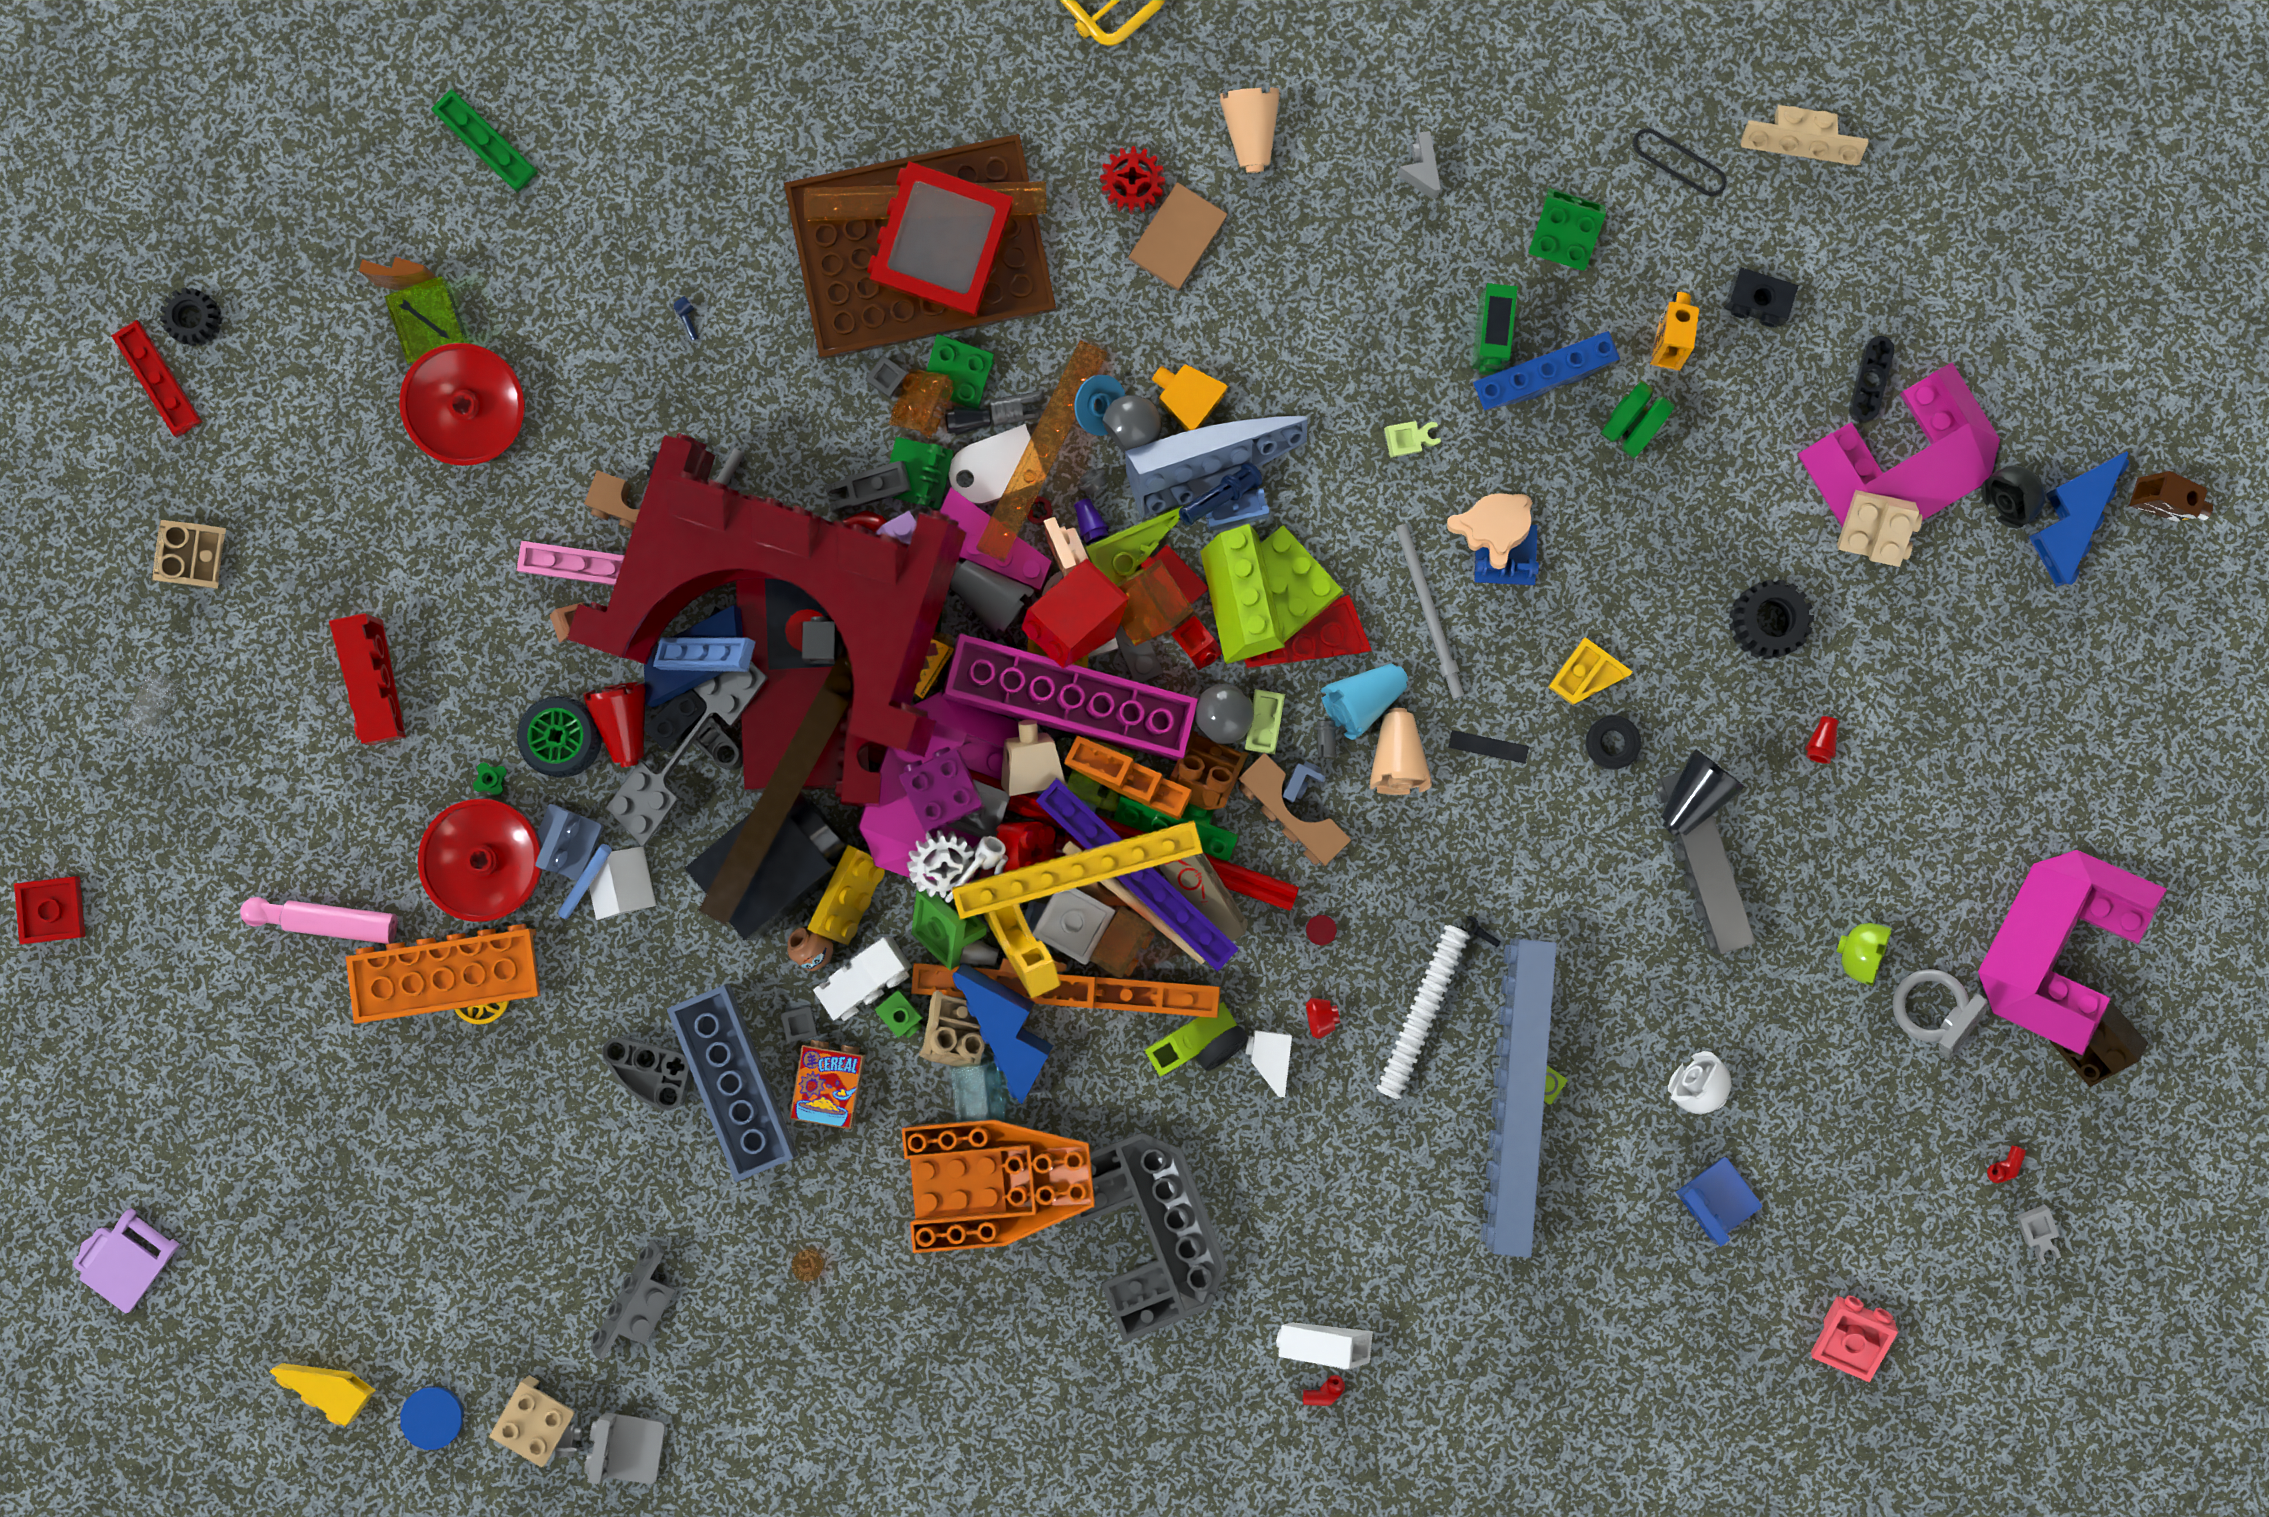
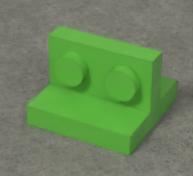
[911,888,987,970]

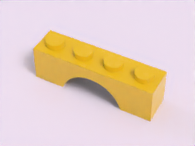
[984,903,1060,998]

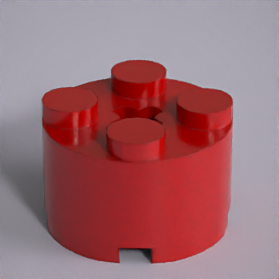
[991,822,1056,873]

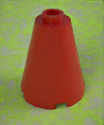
[583,681,645,768]

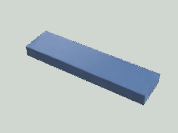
[653,637,755,671]

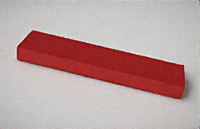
[111,320,203,437]

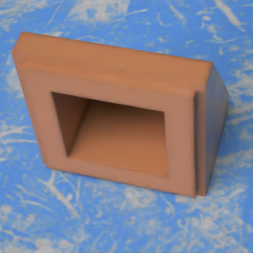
[550,602,585,643]

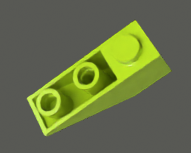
[1144,1002,1237,1077]

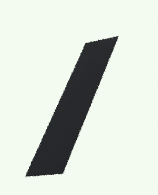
[1448,730,1529,764]

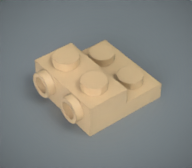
[1837,490,1922,567]

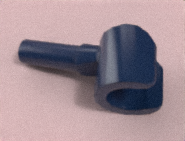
[674,296,698,341]

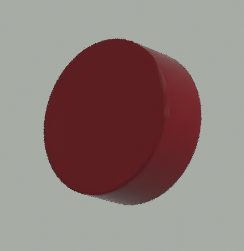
[1305,915,1337,945]

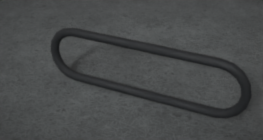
[1633,128,1726,196]

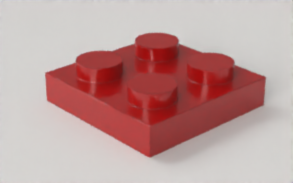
[14,876,85,945]

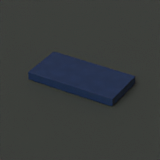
[644,605,743,708]

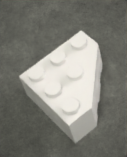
[813,937,913,1021]

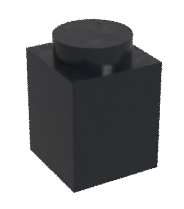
[684,791,847,941]

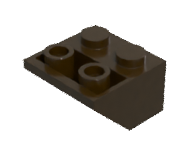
[2049,996,2148,1087]

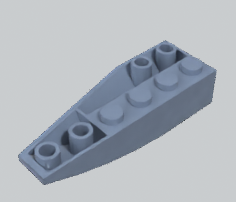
[1125,416,1307,518]

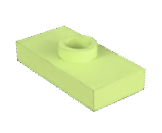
[1244,689,1285,755]

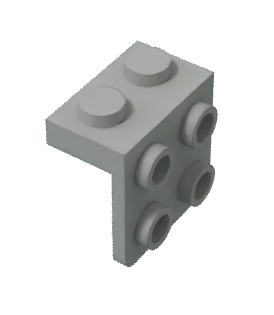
[585,1412,666,1484]

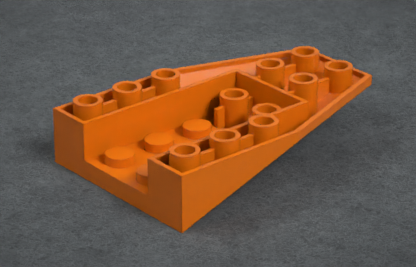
[902,1120,1095,1253]

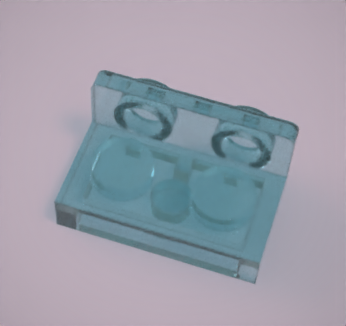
[951,1063,1005,1122]

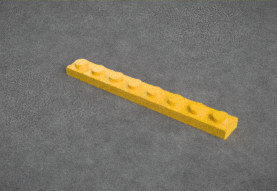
[952,821,1203,919]

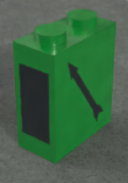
[1472,283,1518,375]

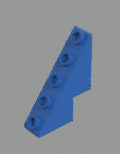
[1473,331,1620,411]
[2029,451,2129,587]
[953,963,1054,1104]

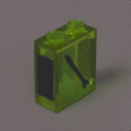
[384,276,470,366]

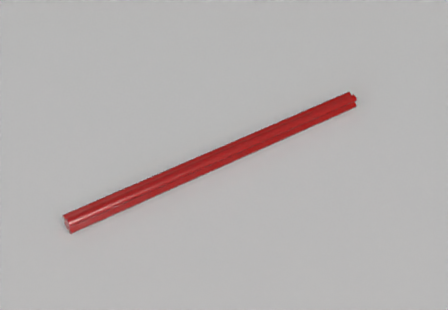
[869,745,1299,911]

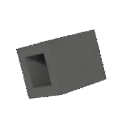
[802,617,837,664]

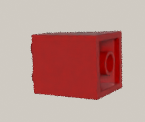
[1021,559,1130,669]

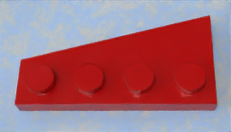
[1243,595,1372,669]

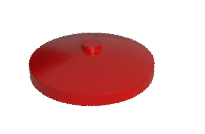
[399,343,525,466]
[417,799,543,922]

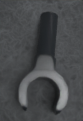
[1460,916,1501,947]

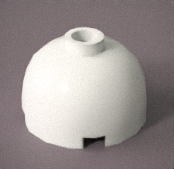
[1668,1051,1732,1114]

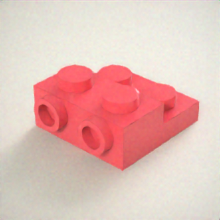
[1811,1295,1898,1382]

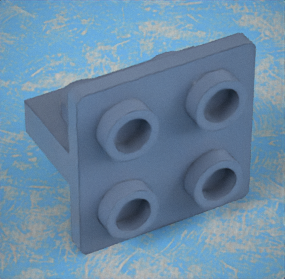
[535,804,604,881]

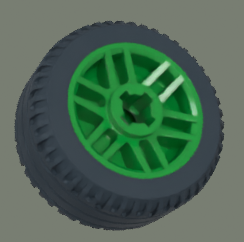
[517,696,602,778]

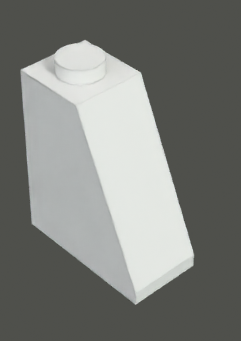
[1276,1322,1373,1369]

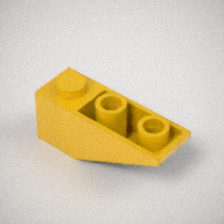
[270,1363,376,1426]

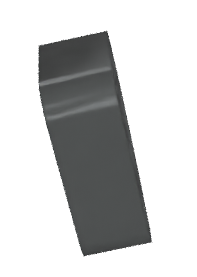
[602,1037,692,1111]

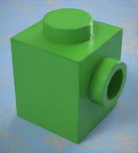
[875,989,924,1038]

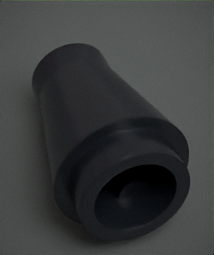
[945,406,990,436]

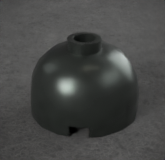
[1981,466,2046,529]

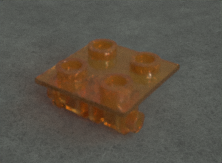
[888,369,954,438]

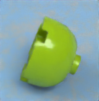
[1836,923,1892,986]

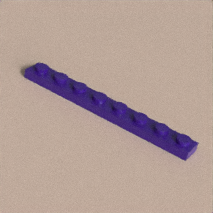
[1035,778,1239,972]

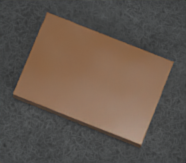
[1128,182,1228,291]

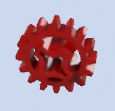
[1100,146,1165,214]

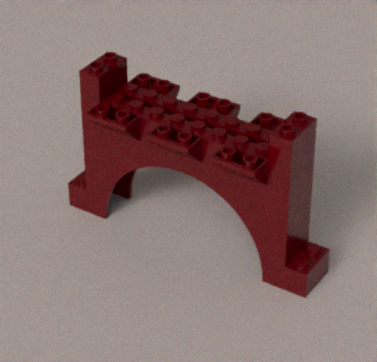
[567,433,967,757]

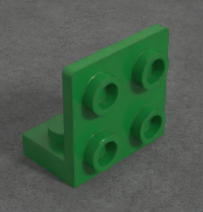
[1528,188,1606,271]

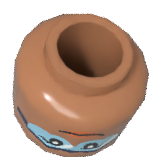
[787,926,833,971]

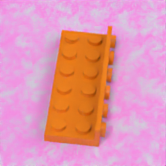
[345,924,541,1024]

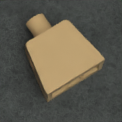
[1001,719,1066,796]

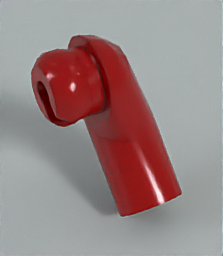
[1987,1145,2027,1183]

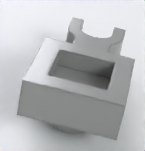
[2016,1205,2061,1265]

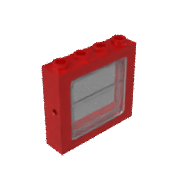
[867,161,1014,318]

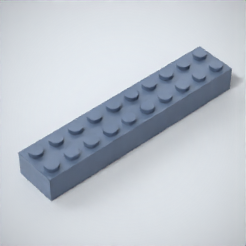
[1481,939,1557,1257]

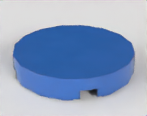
[400,1386,464,1450]

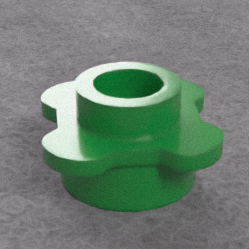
[473,762,507,796]

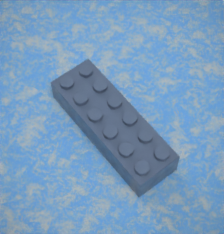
[666,984,798,1183]

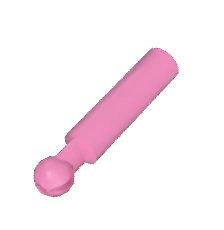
[240,897,398,944]

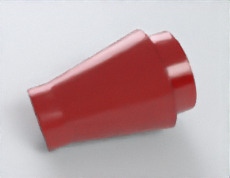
[1805,716,1839,764]

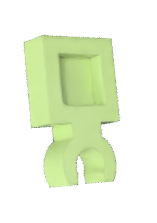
[1384,421,1441,458]

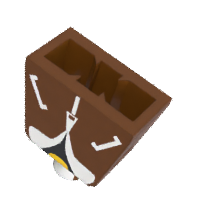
[2129,471,2213,522]

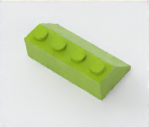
[1200,524,1285,664]

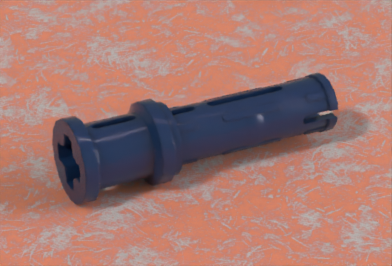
[1179,462,1262,526]

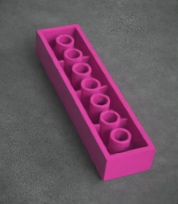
[941,634,1198,762]

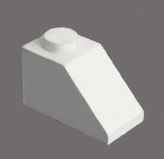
[1245,1030,1292,1098]

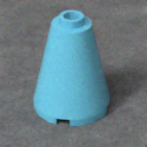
[1321,663,1408,740]

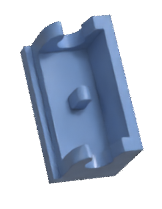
[1205,488,1269,532]

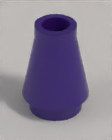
[1074,498,1109,545]

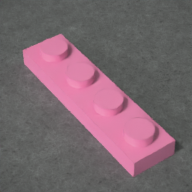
[516,541,624,586]

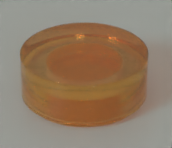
[792,1249,824,1282]

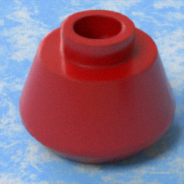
[1305,998,1340,1039]

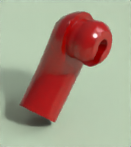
[842,510,887,533]
[1303,1375,1345,1406]

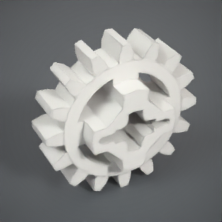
[907,830,975,898]

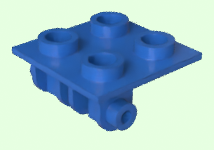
[1474,525,1539,585]

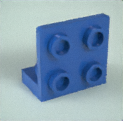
[1675,1157,1762,1247]

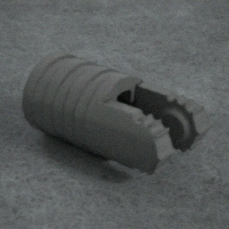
[990,390,1048,426]

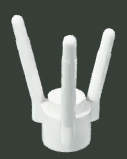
[945,836,1008,903]

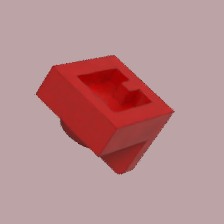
[1171,616,1222,670]

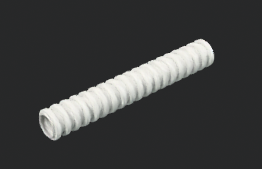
[1376,925,1470,1100]

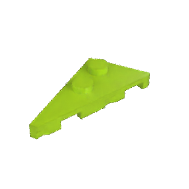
[1084,506,1182,588]

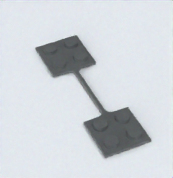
[606,661,768,847]

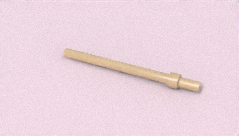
[1063,841,1205,964]

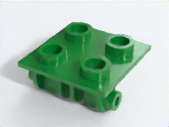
[921,333,995,408]
[889,437,954,510]

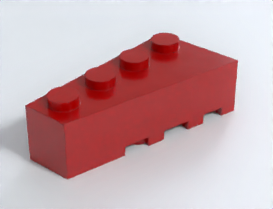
[329,613,406,746]

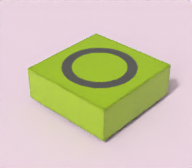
[1544,1065,1568,1105]

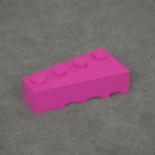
[940,487,1053,594]

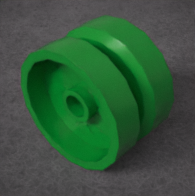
[1600,379,1676,459]

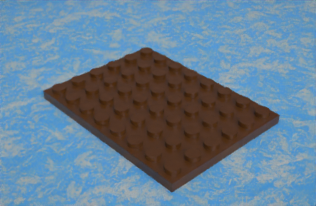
[784,134,1057,360]

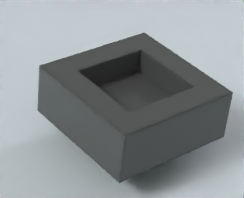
[865,355,908,399]
[780,1006,819,1044]

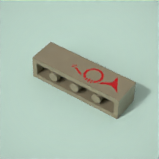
[1155,822,1248,941]

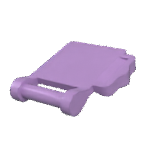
[73,1208,180,1313]

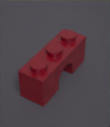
[835,708,884,808]

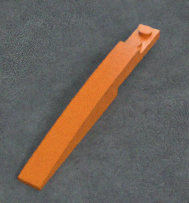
[911,963,1221,1018]

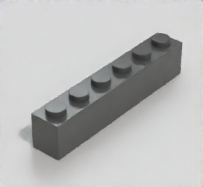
[1654,771,1756,954]

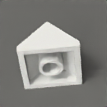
[589,846,657,920]

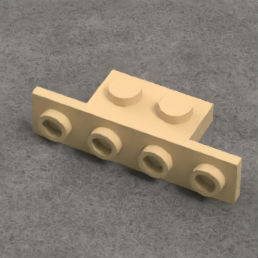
[1741,105,1868,165]

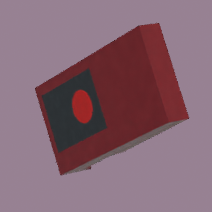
[736,578,870,793]

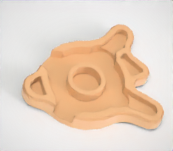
[1447,493,1532,569]

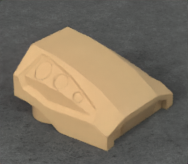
[152,520,226,589]
[919,991,985,1067]

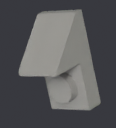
[1397,131,1441,199]

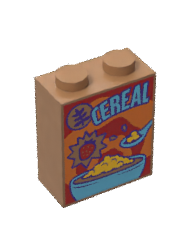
[789,1039,866,1129]

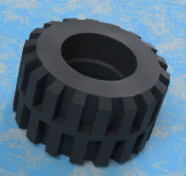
[1729,579,1814,659]

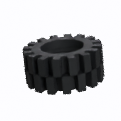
[160,288,222,347]

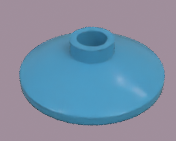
[1075,374,1126,436]

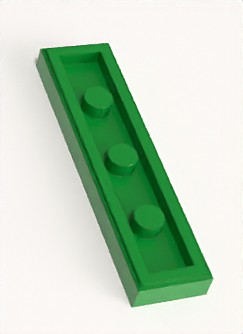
[430,88,539,194]

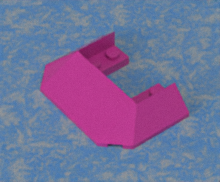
[1797,362,2000,528]
[858,692,1019,892]
[1978,850,2167,1055]

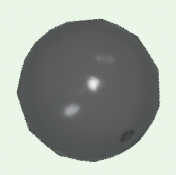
[1102,395,1162,454]
[1194,683,1254,744]

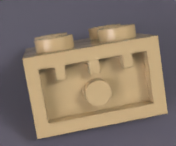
[489,1375,575,1467]

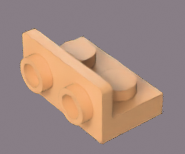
[1044,517,1090,578]

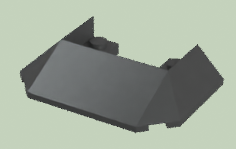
[1074,1132,1228,1343]

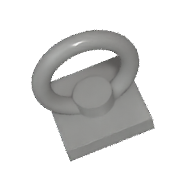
[1892,969,1987,1061]

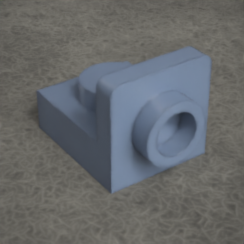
[1282,761,1326,803]

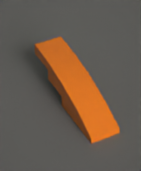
[1064,736,1192,820]

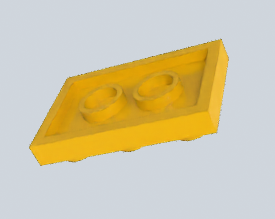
[807,845,885,945]

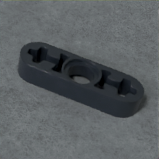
[1849,336,1895,423]

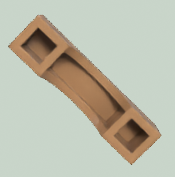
[1238,753,1351,867]

